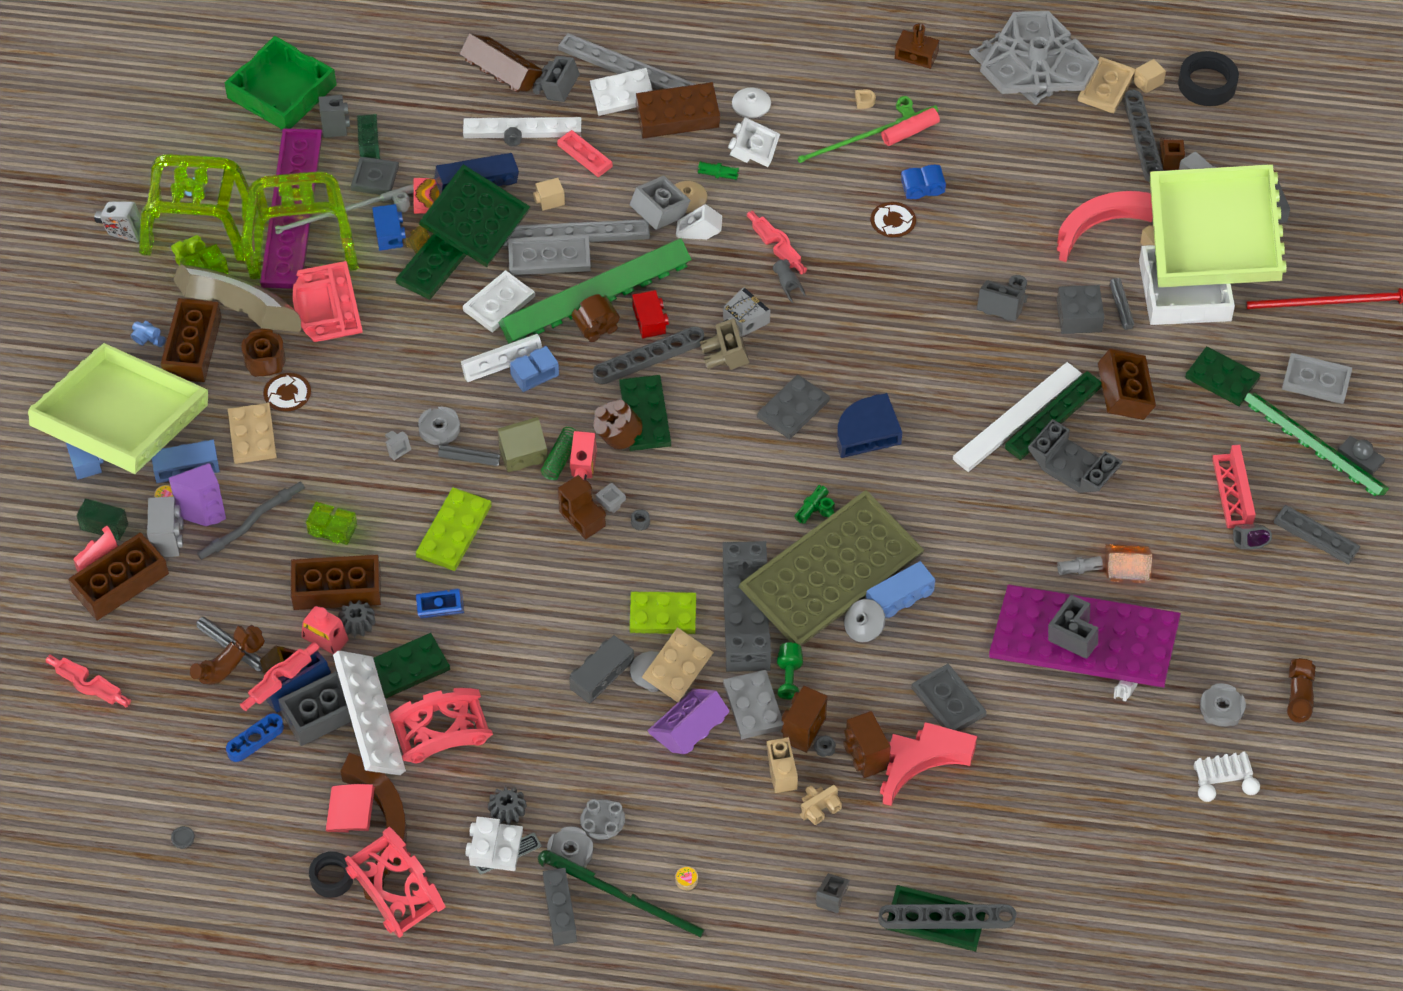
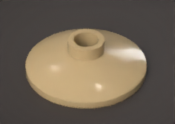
[675,181,707,213]

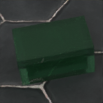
[357,114,380,159]
[76,498,128,541]

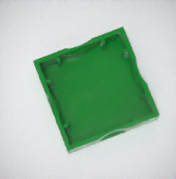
[224,36,337,130]

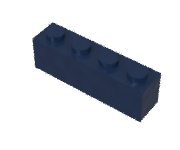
[434,153,519,194]

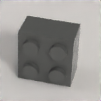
[1057,285,1104,334]

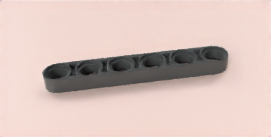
[1124,90,1163,182]
[593,327,704,384]
[878,904,1016,929]

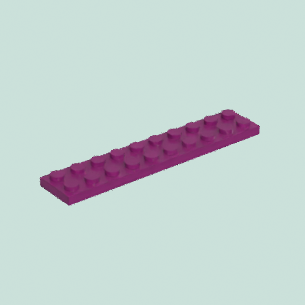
[260,129,323,289]

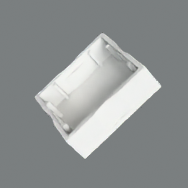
[1139,245,1235,325]

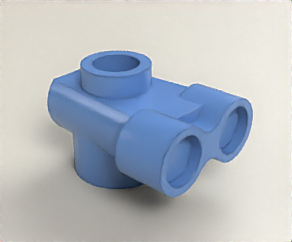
[130,321,166,347]

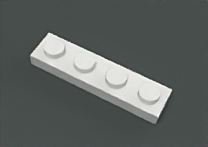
[461,334,542,382]

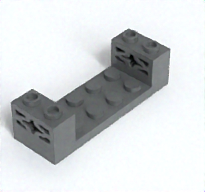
[723,541,771,672]

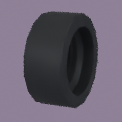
[309,851,353,898]

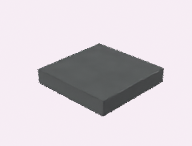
[351,157,399,195]

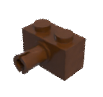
[895,24,940,69]

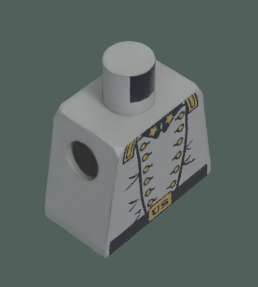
[721,287,770,336]

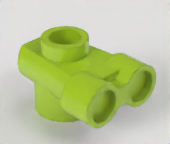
[171,235,206,266]

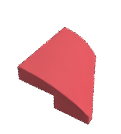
[73,526,118,572]

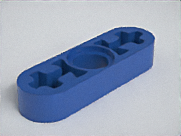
[226,714,284,762]

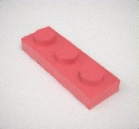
[557,130,613,178]

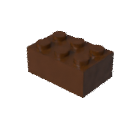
[1098,349,1156,420]

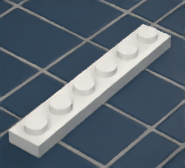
[463,117,581,138]

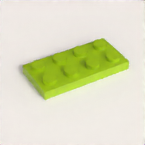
[416,487,492,571]

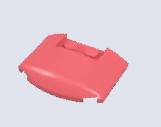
[293,261,363,342]

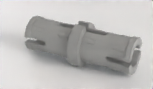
[1057,556,1103,575]

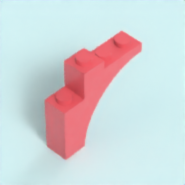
[880,722,977,806]

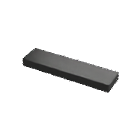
[1274,505,1360,565]

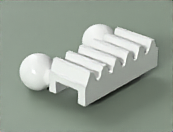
[1193,751,1260,802]

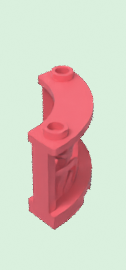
[389,688,493,764]
[344,827,446,938]

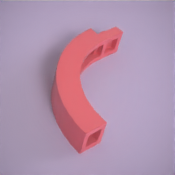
[1057,191,1153,262]

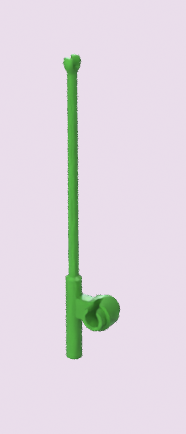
[797,96,938,163]

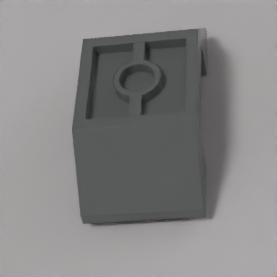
[1028,419,1123,493]

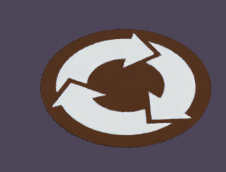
[870,202,916,237]
[263,373,311,411]

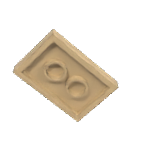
[1078,57,1135,114]
[228,403,277,464]
[642,627,714,703]

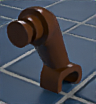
[190,625,265,685]
[1287,658,1316,723]

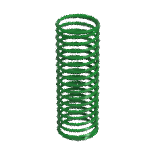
[541,427,577,480]

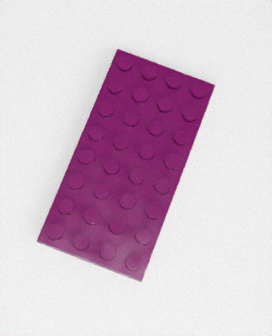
[989,584,1181,688]

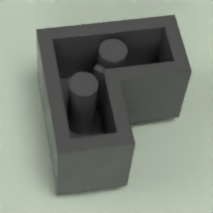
[1048,595,1098,659]

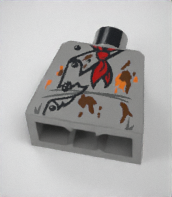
[94,202,146,242]

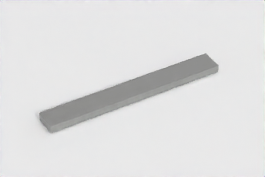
[558,33,696,90]
[503,219,650,246]

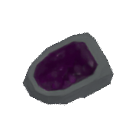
[1233,524,1272,549]

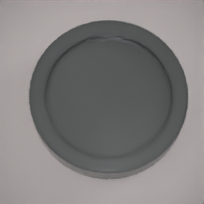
[171,826,195,849]

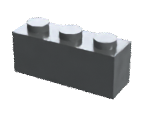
[569,635,634,704]
[543,868,577,946]

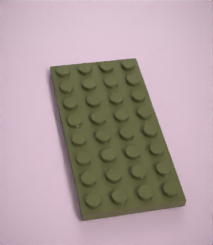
[739,490,924,646]

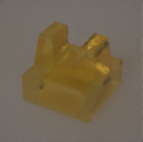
[404,226,430,254]

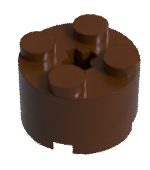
[572,294,620,342]
[241,328,286,377]
[593,400,642,450]

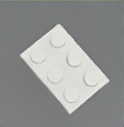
[590,68,653,116]
[463,270,535,333]

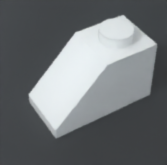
[676,204,722,240]

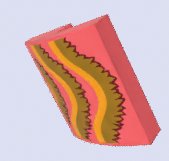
[414,178,440,214]

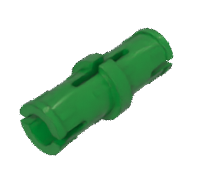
[698,161,739,180]
[794,485,829,524]

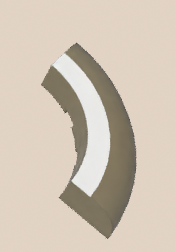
[174,265,301,332]

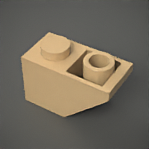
[767,737,798,793]

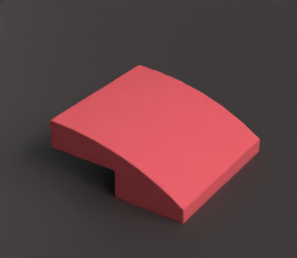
[326,784,375,833]

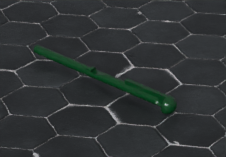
[538,850,705,938]

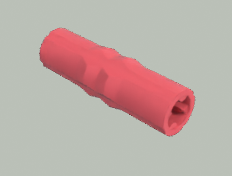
[881,108,940,146]

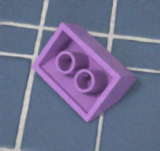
[169,463,226,526]
[647,688,730,754]

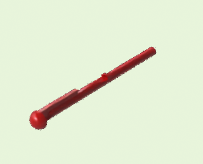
[1246,288,1403,309]

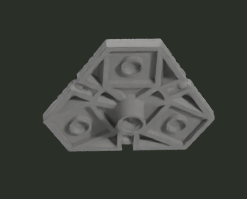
[980,11,1099,94]

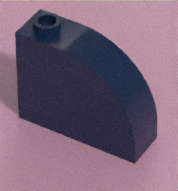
[837,393,902,458]

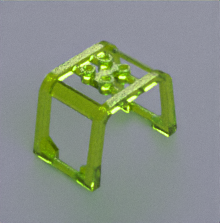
[139,154,257,261]
[241,172,359,279]

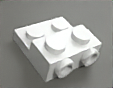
[728,117,780,167]
[466,817,523,871]

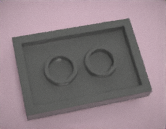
[757,374,830,440]
[911,663,987,731]

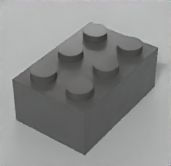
[278,671,352,746]

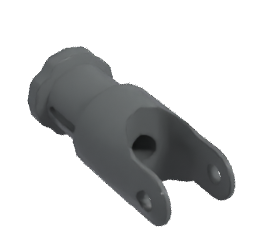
[773,259,806,303]

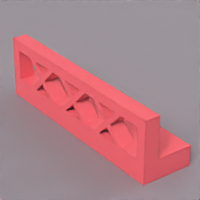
[1212,445,1256,528]

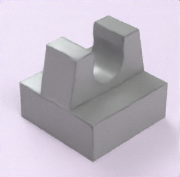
[385,431,411,461]
[596,483,626,513]

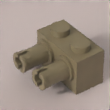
[700,318,750,370]

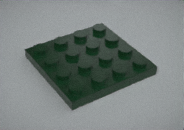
[419,164,530,267]

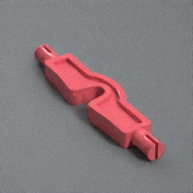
[747,211,807,275]
[240,642,319,711]
[46,655,131,708]

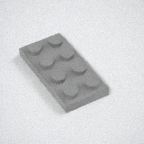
[508,235,591,275]

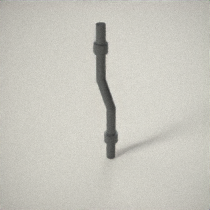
[197,481,305,560]

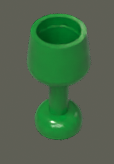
[777,642,803,700]

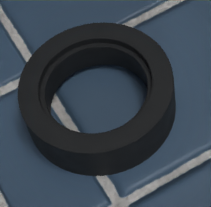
[1178,51,1239,106]

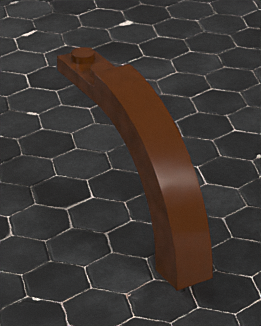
[340,752,407,902]

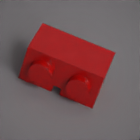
[632,290,669,339]

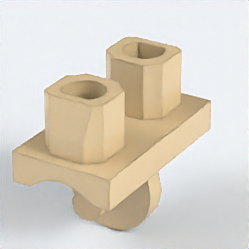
[800,785,842,825]

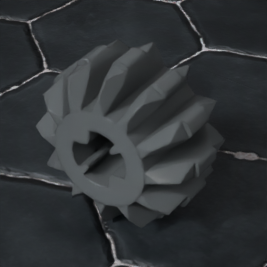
[338,600,376,638]
[488,785,527,825]

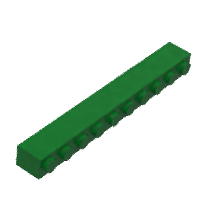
[498,238,692,344]

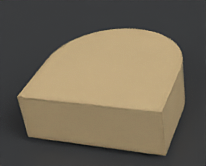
[855,89,876,109]

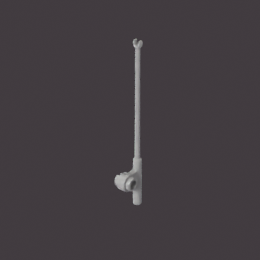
[275,184,414,234]

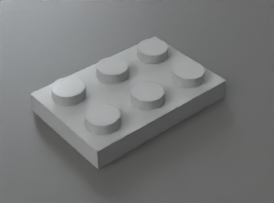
[1282,353,1352,404]
[723,670,784,740]

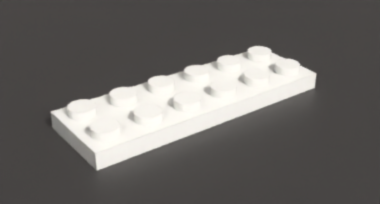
[333,651,406,775]

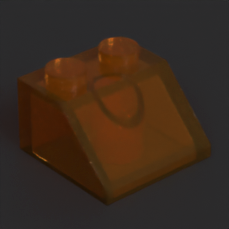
[1105,544,1153,583]

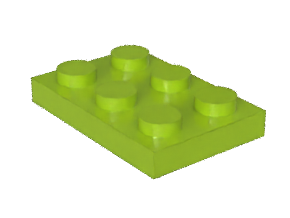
[630,592,696,634]

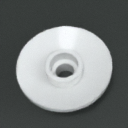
[732,88,771,118]

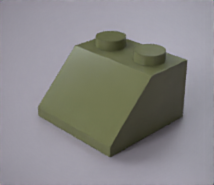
[498,417,547,472]

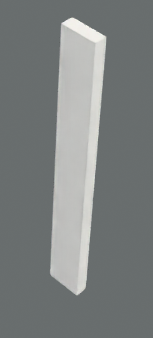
[953,362,1082,472]

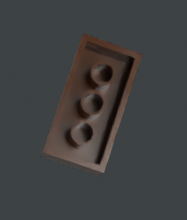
[635,82,720,139]
[161,298,222,382]
[68,532,169,621]
[291,555,381,610]

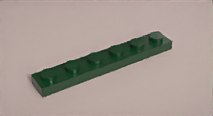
[1005,371,1102,461]

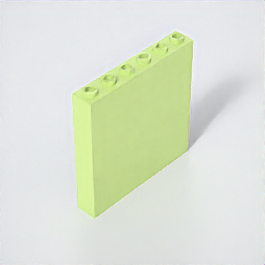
[1150,164,1286,287]
[28,343,208,474]

